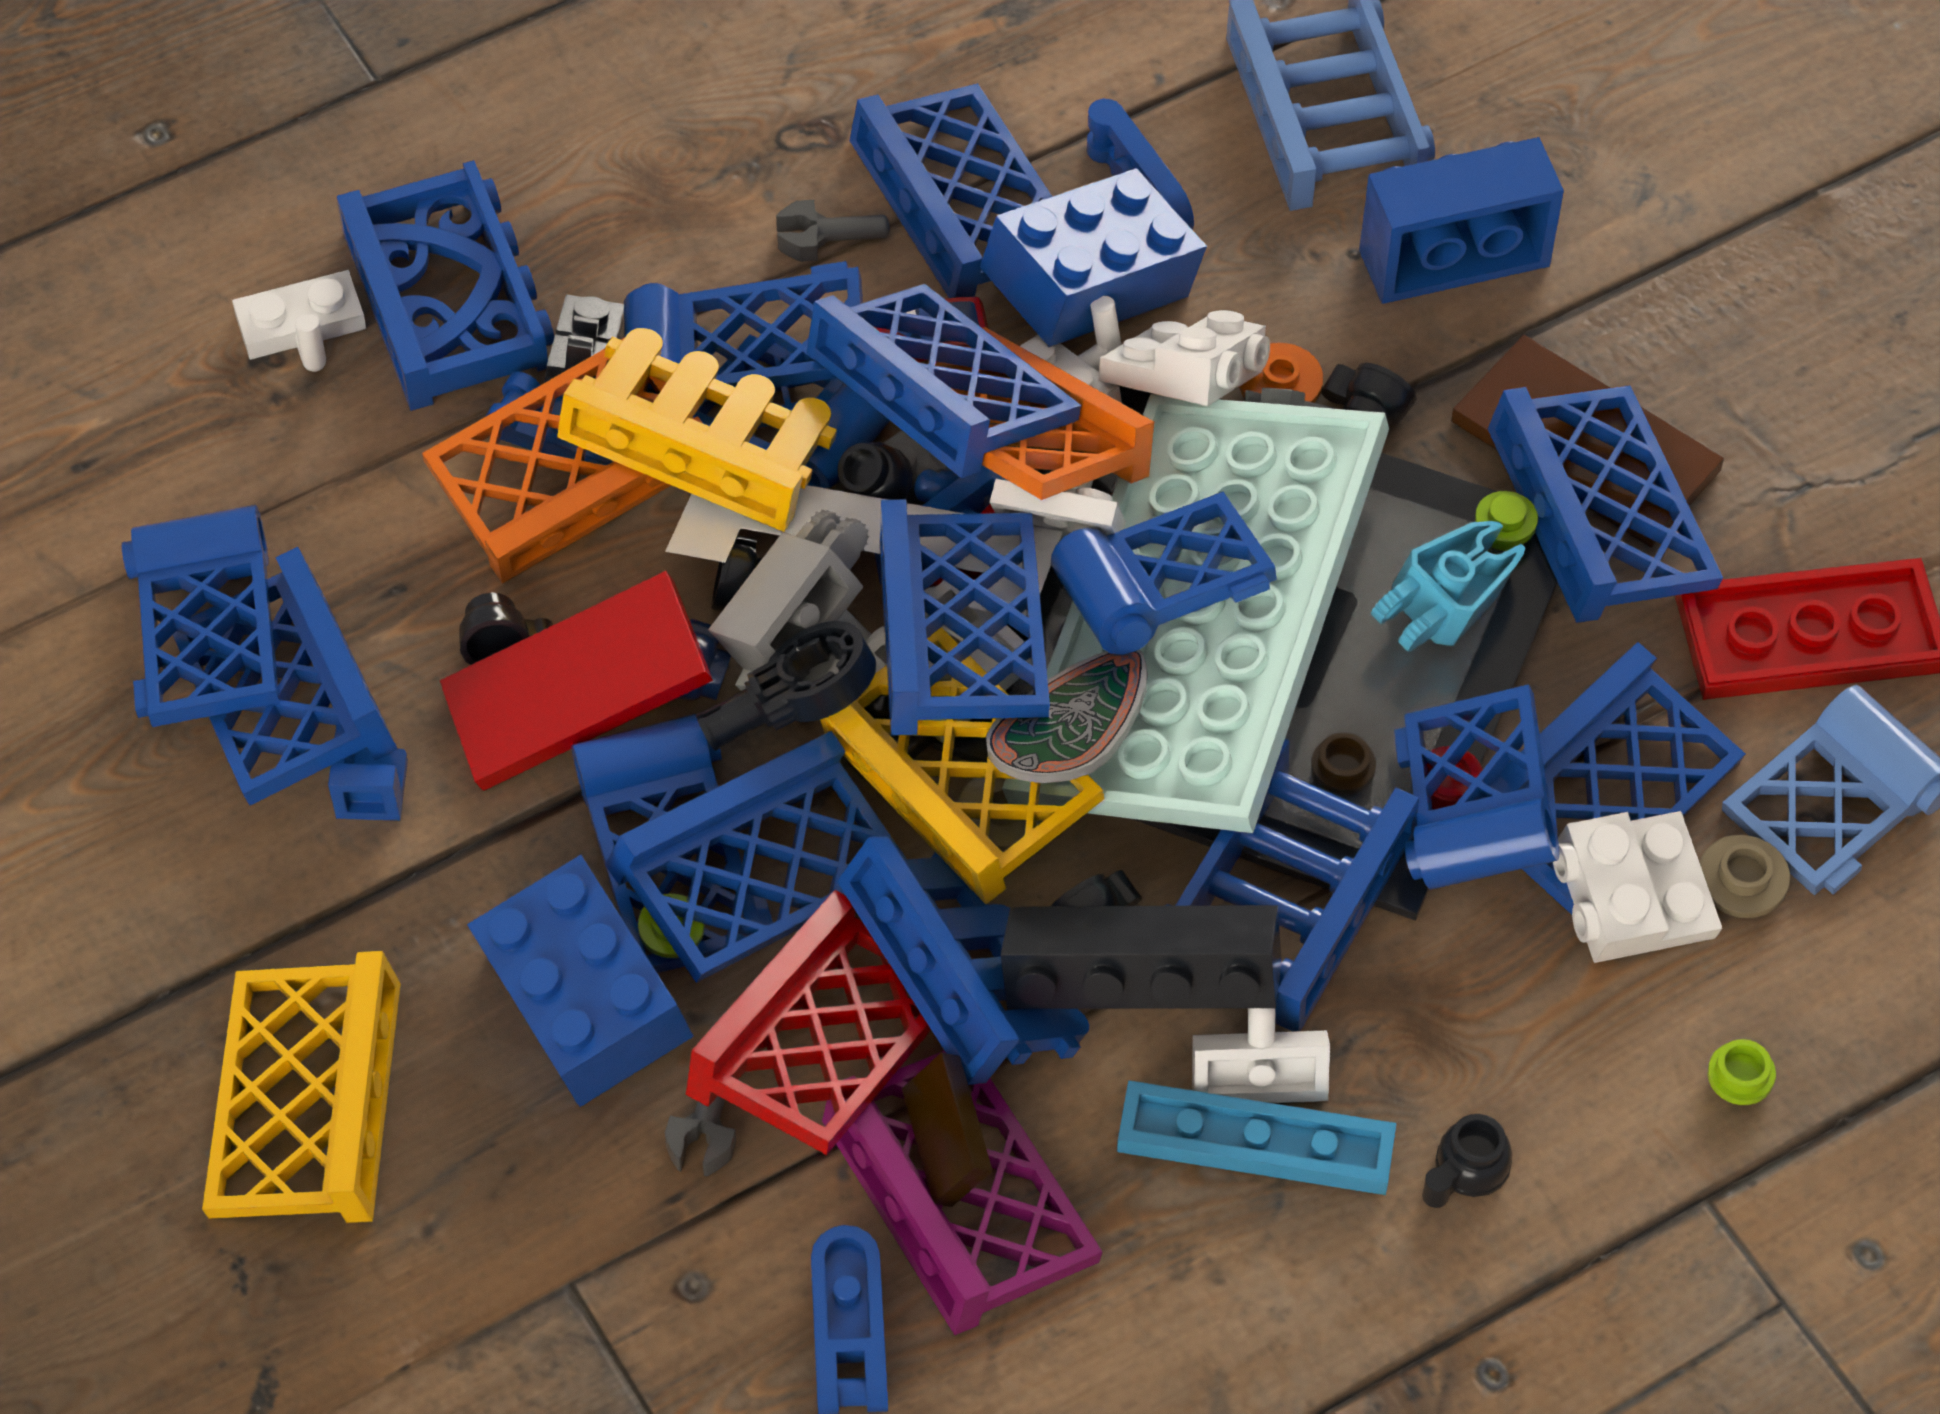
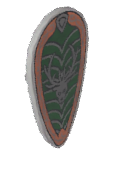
[986,650,1148,783]

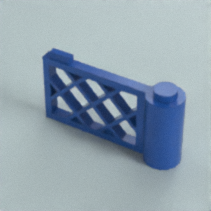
[624,261,863,394]
[122,505,280,727]
[571,714,773,973]

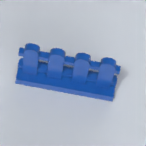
[837,836,1089,1085]

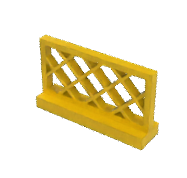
[820,627,1105,904]
[202,951,401,1223]

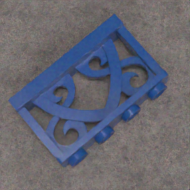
[336,160,555,411]

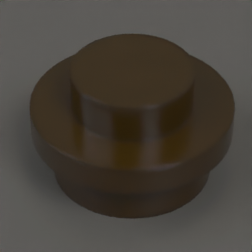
[1311,732,1376,795]

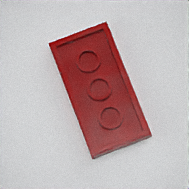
[1675,558,1940,700]
[439,570,713,791]

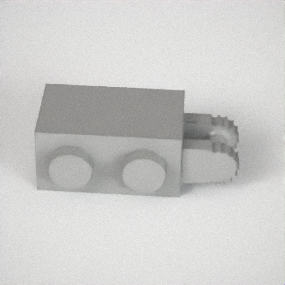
[708,510,869,671]

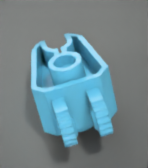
[1370,521,1525,652]

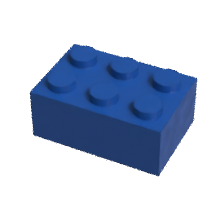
[1359,137,1564,304]
[980,168,1207,347]
[467,855,694,1107]

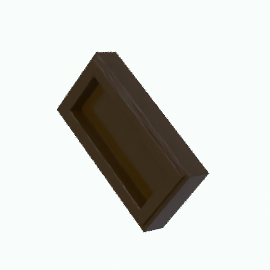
[902,1052,993,1207]

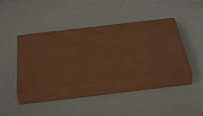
[1451,335,1724,548]

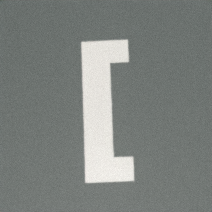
[665,485,1063,616]

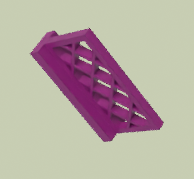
[822,1051,1103,1335]

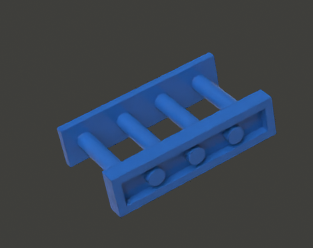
[1165,739,1419,1032]

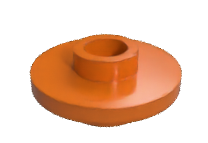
[1239,343,1323,403]

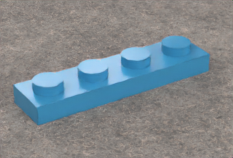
[1117,1080,1396,1195]

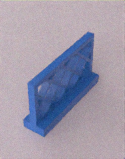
[849,83,1053,298]
[806,284,1081,478]
[1488,385,1723,623]
[879,499,1050,735]
[173,547,398,806]
[1480,642,1746,915]
[605,731,901,983]

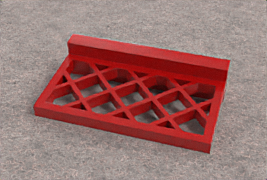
[685,890,931,1155]

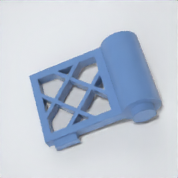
[1722,685,1940,896]

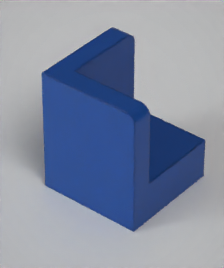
[328,724,408,821]

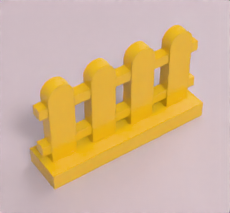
[557,328,837,532]

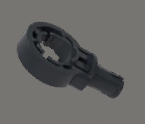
[696,621,877,751]

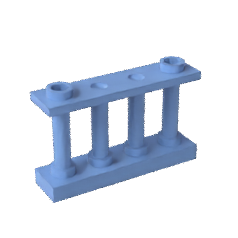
[1226,0,1435,211]

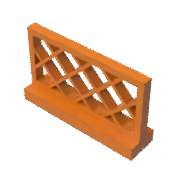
[935,327,1154,500]
[422,337,702,584]

